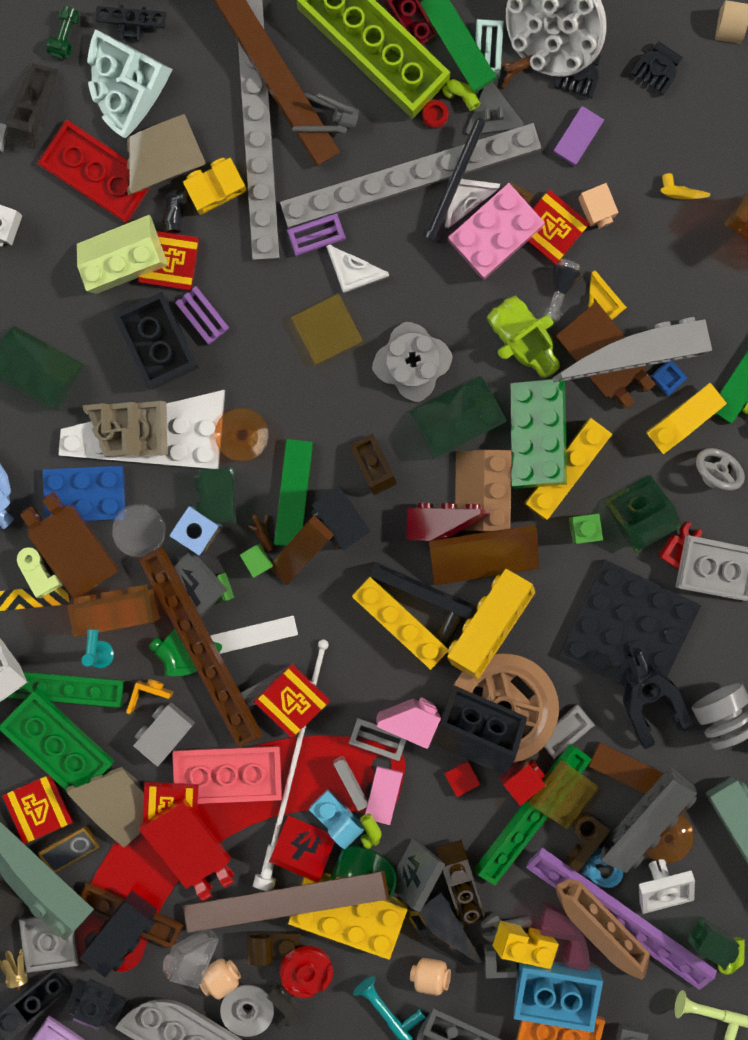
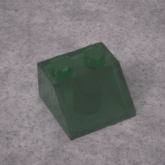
[604,475,682,553]

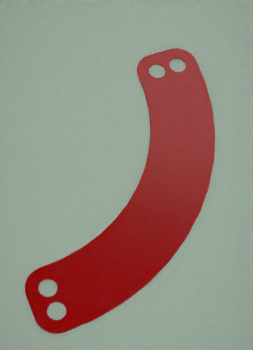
[76,735,406,972]

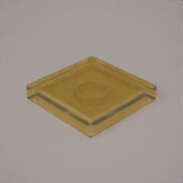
[291,293,363,365]
[529,760,599,829]

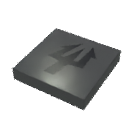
[174,551,228,618]
[394,839,445,912]

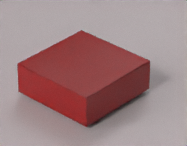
[444,760,480,797]

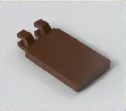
[554,302,656,409]
[20,491,119,600]

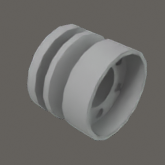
[691,683,748,750]

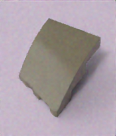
[127,114,206,195]
[83,401,168,457]
[66,767,144,847]

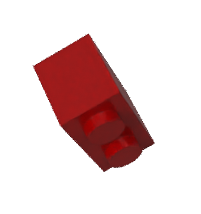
[499,759,546,806]

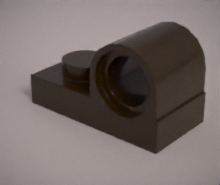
[349,434,397,496]
[566,812,611,873]
[247,931,301,966]

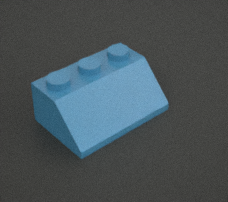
[513,961,603,1032]

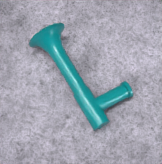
[82,629,114,668]
[353,976,426,1040]

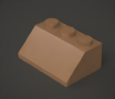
[455,450,511,531]

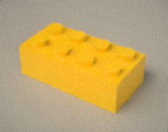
[288,872,408,960]

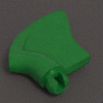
[149,629,222,676]

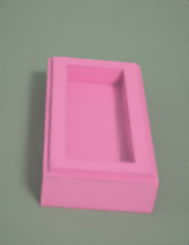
[365,766,403,825]

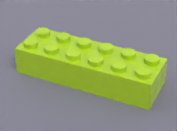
[296,0,450,119]

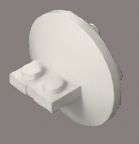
[506,0,606,77]

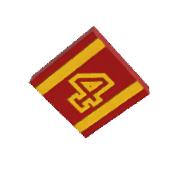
[527,189,590,265]
[138,231,199,291]
[254,663,330,738]
[2,775,74,844]
[143,782,199,822]

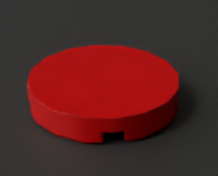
[279,946,333,998]

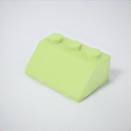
[77,215,169,294]

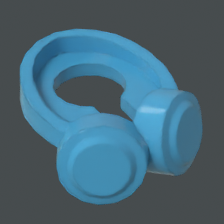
[580,846,623,888]

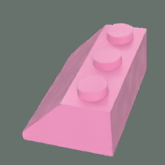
[376,697,441,749]

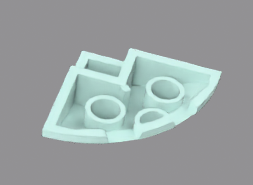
[87,29,173,138]

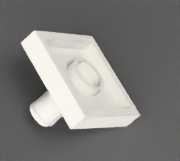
[639,859,695,914]

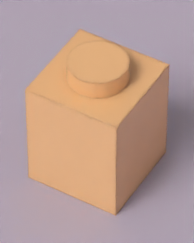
[578,183,619,228]

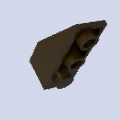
[436,839,486,926]

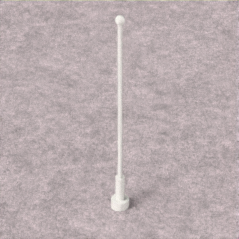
[253,640,329,891]

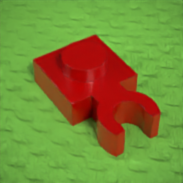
[658,521,702,571]

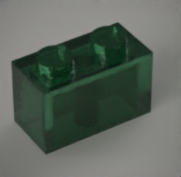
[195,468,236,523]
[688,916,740,969]

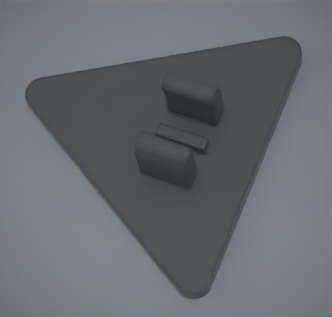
[466,82,524,135]

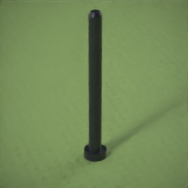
[422,117,485,243]

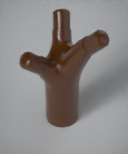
[500,55,533,89]
[247,514,274,553]

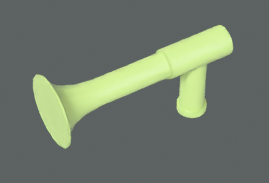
[674,990,748,1040]

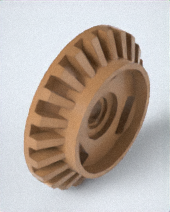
[454,653,559,763]

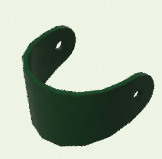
[330,846,396,900]

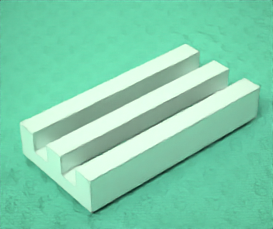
[475,19,503,76]

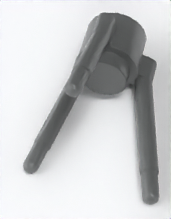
[292,93,359,134]

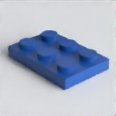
[43,466,126,521]

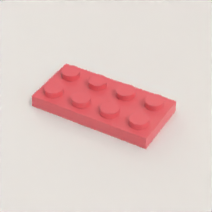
[173,745,282,804]

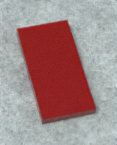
[37,119,151,224]

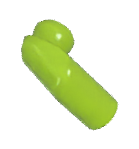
[442,79,481,111]
[360,813,381,849]
[718,937,745,975]

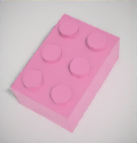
[448,183,545,281]

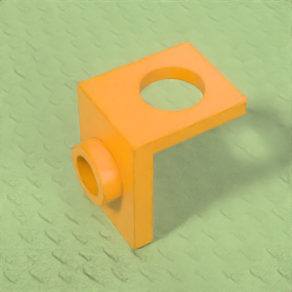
[126,679,174,714]

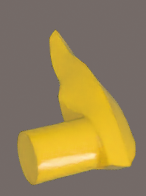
[660,173,711,200]

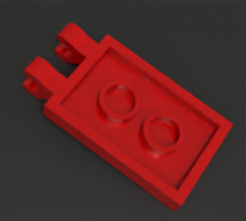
[139,797,234,901]

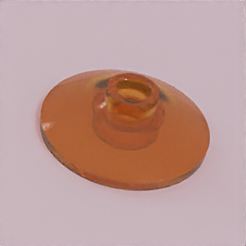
[215,408,269,461]
[645,813,694,863]

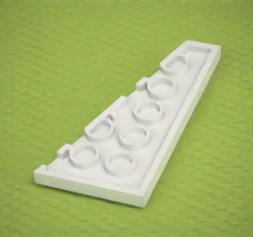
[59,390,225,469]

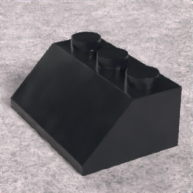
[430,685,528,775]

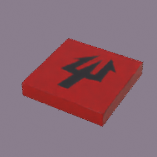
[269,815,335,882]

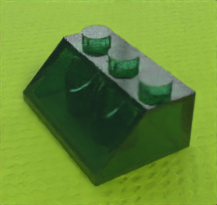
[0,326,84,411]
[410,376,507,459]

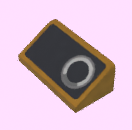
[38,824,100,873]

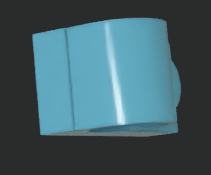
[309,789,365,849]

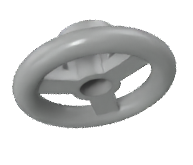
[696,448,745,491]

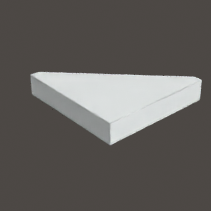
[445,179,500,229]
[326,245,389,293]

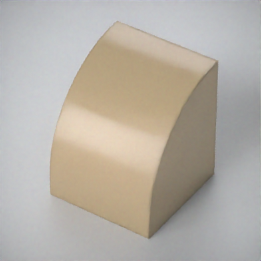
[715,0,748,44]

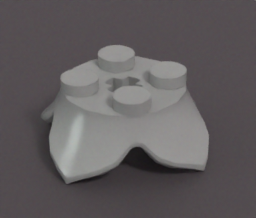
[372,322,452,402]

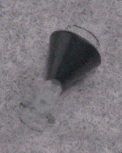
[543,259,583,321]

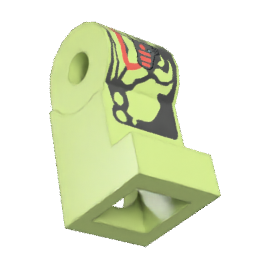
[17,548,64,598]

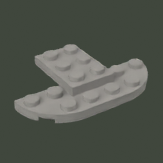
[116,999,242,1040]

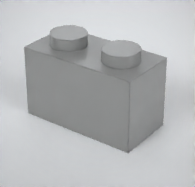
[134,702,195,767]

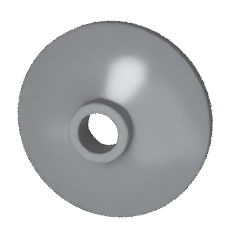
[220,985,274,1037]

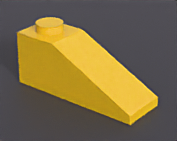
[646,383,727,454]

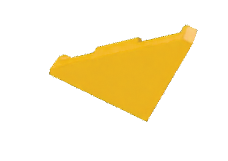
[588,271,627,320]

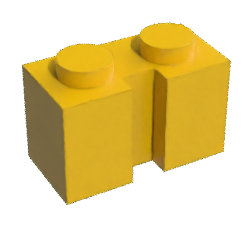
[183,157,247,215]
[492,921,559,969]

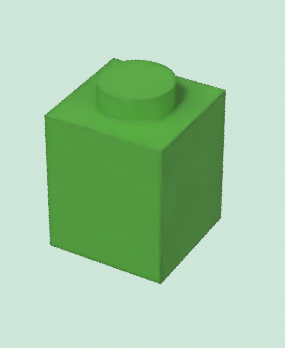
[569,514,603,544]

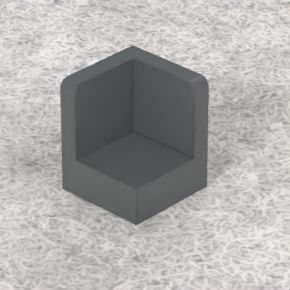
[484,944,518,978]

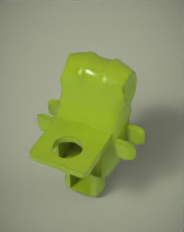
[486,295,560,378]

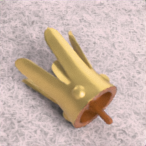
[0,949,28,991]

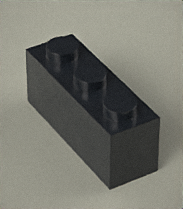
[80,890,157,978]

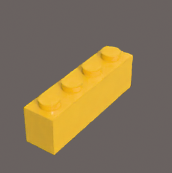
[523,418,612,520]
[447,569,535,680]
[352,576,448,670]

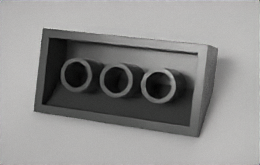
[601,766,697,873]

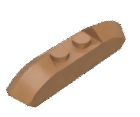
[556,878,650,979]

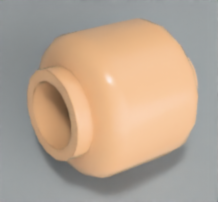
[199,958,241,999]
[410,958,451,996]

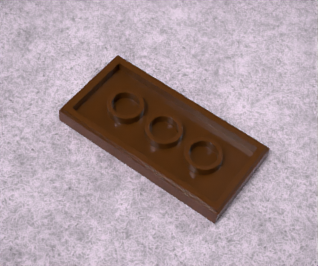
[429,525,539,585]

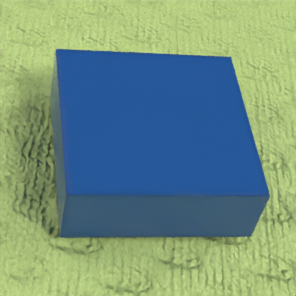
[650,361,688,396]

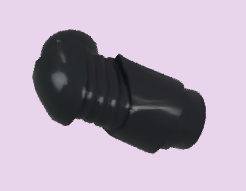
[162,189,190,234]

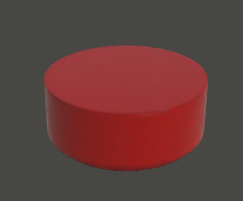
[422,100,449,129]

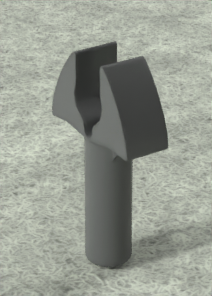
[481,912,532,942]

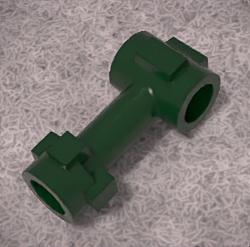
[46,6,79,59]

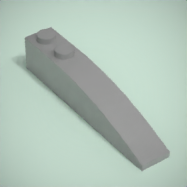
[553,317,712,383]

